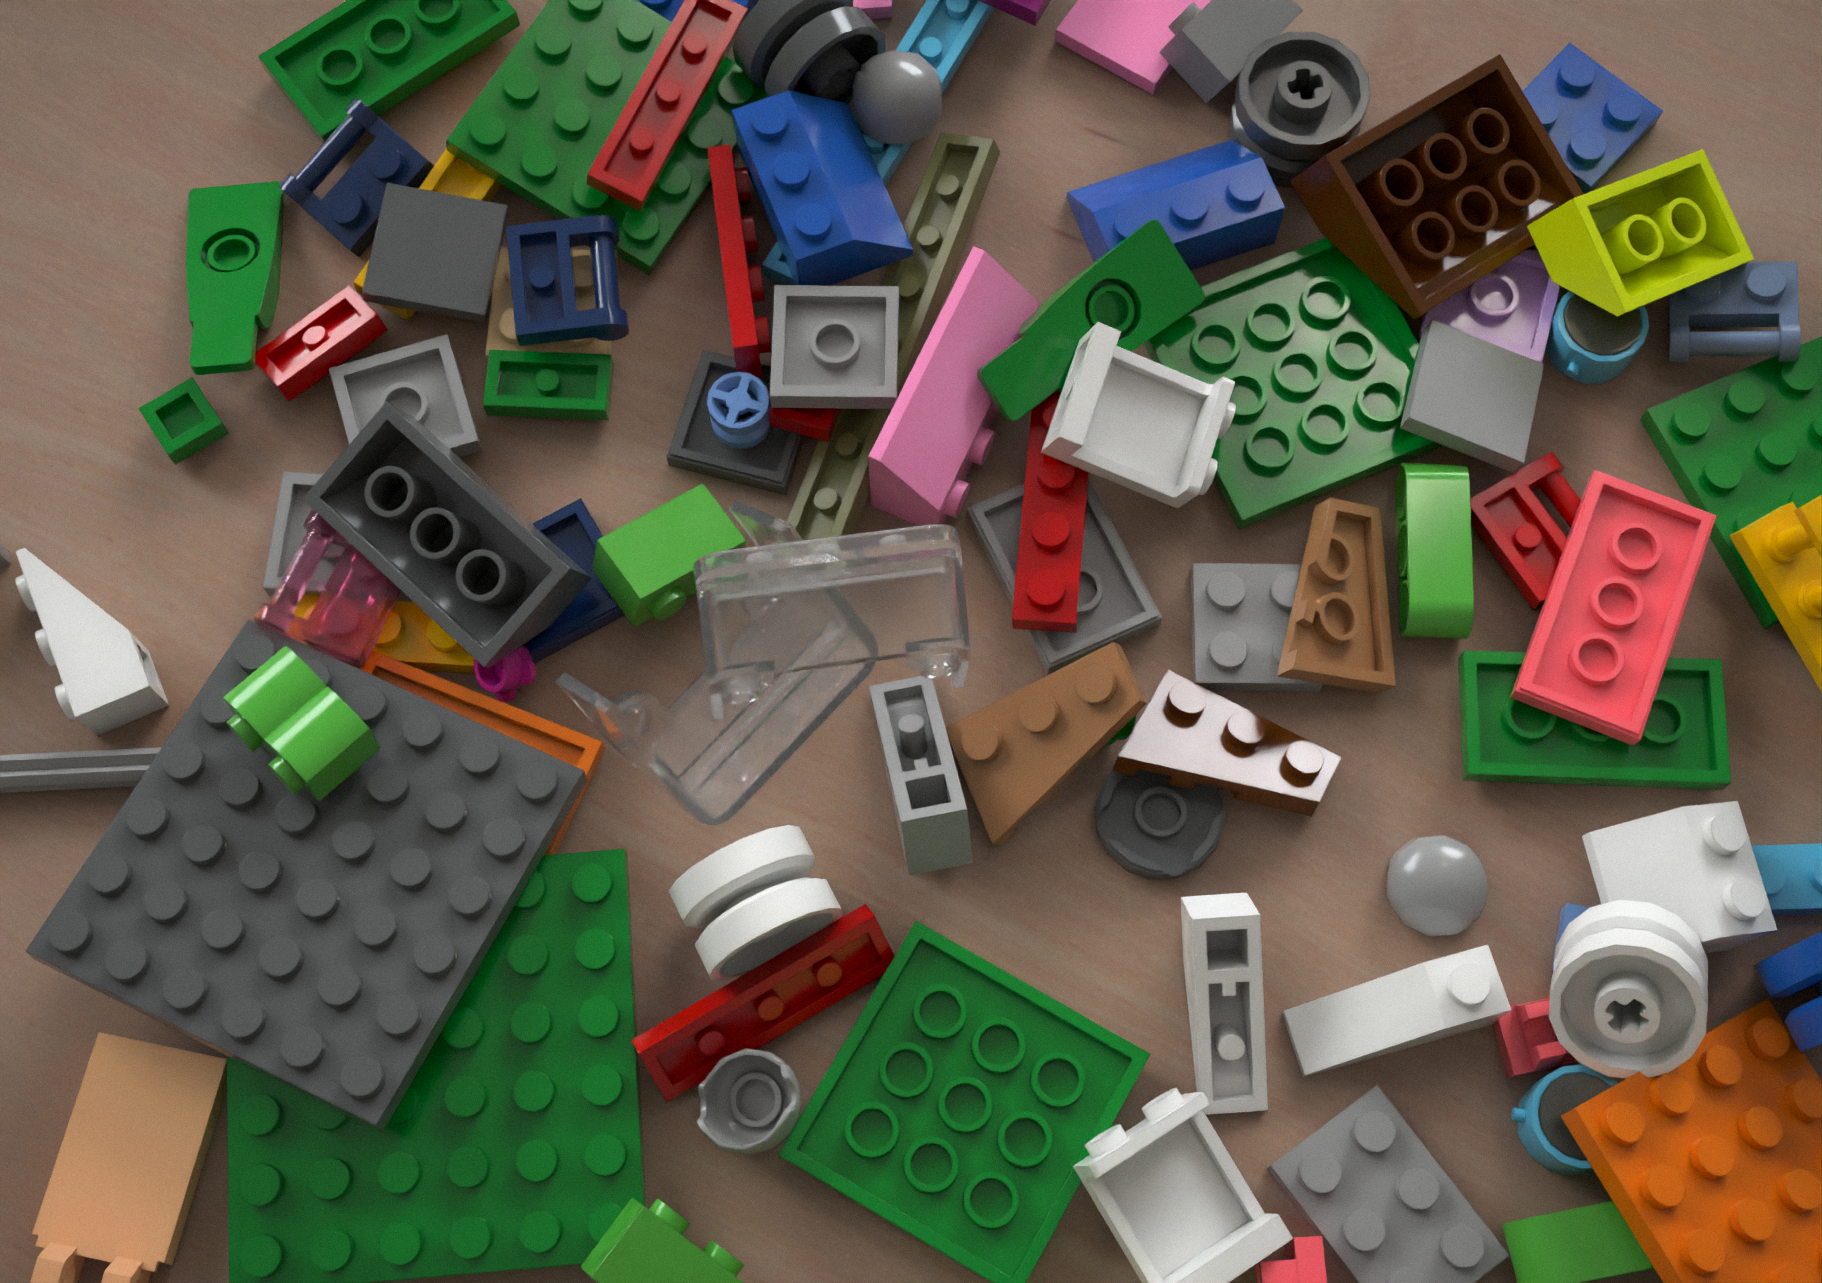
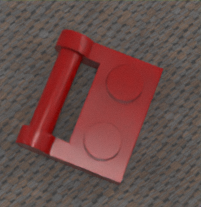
[1470,452,1581,610]

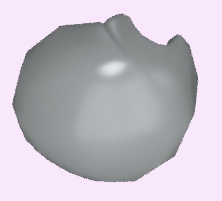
[852,50,943,144]
[1386,835,1488,936]
[697,1048,801,1155]

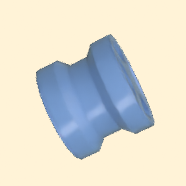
[707,372,771,449]

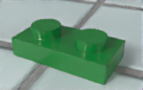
[483,350,614,421]

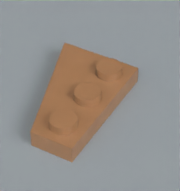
[1277,498,1396,693]
[945,642,1147,846]

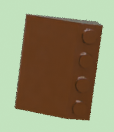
[1290,54,1583,319]

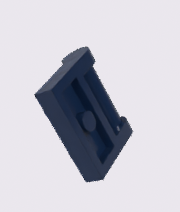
[278,97,434,257]
[506,215,629,346]

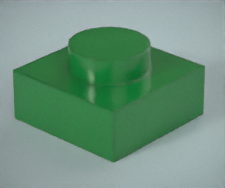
[138,377,229,465]

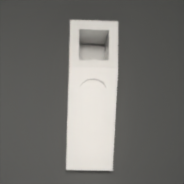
[15,548,169,736]

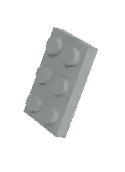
[1267,1085,1510,1283]

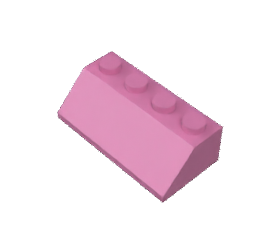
[868,246,1040,534]

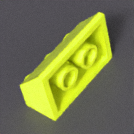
[1527,149,1754,317]

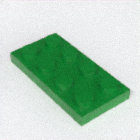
[258,0,520,143]
[1458,650,1731,790]

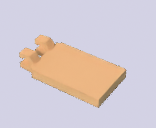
[30,1032,227,1283]

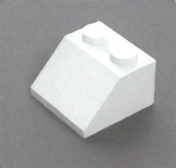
[1582,801,1777,953]

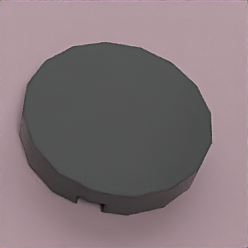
[1095,769,1226,880]

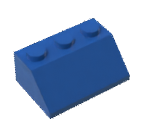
[732,90,913,286]
[1066,140,1285,271]

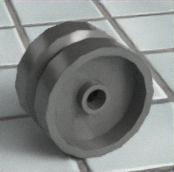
[733,0,886,104]
[1229,32,1370,188]

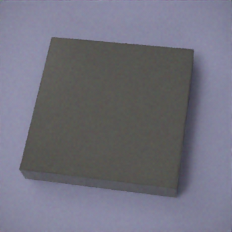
[362,183,508,323]
[667,350,805,496]

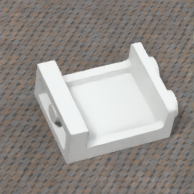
[1041,322,1236,509]
[1073,1088,1293,1283]

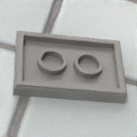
[967,480,1162,675]

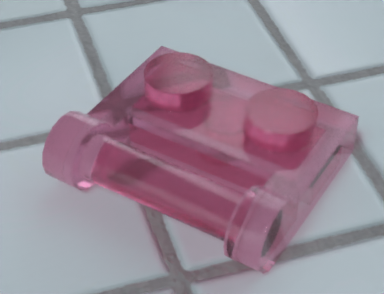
[254,508,401,668]

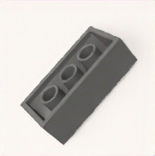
[302,402,592,668]

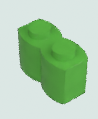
[223,646,381,801]

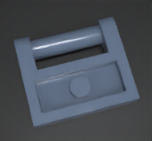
[1668,261,1801,362]

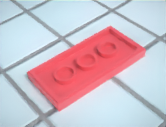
[1510,470,1717,746]

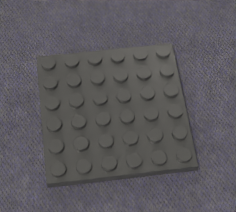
[26,619,588,1132]

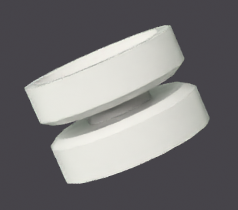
[669,825,842,981]
[1549,900,1708,1078]

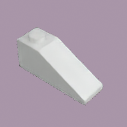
[1181,892,1268,1115]
[1282,945,1511,1077]

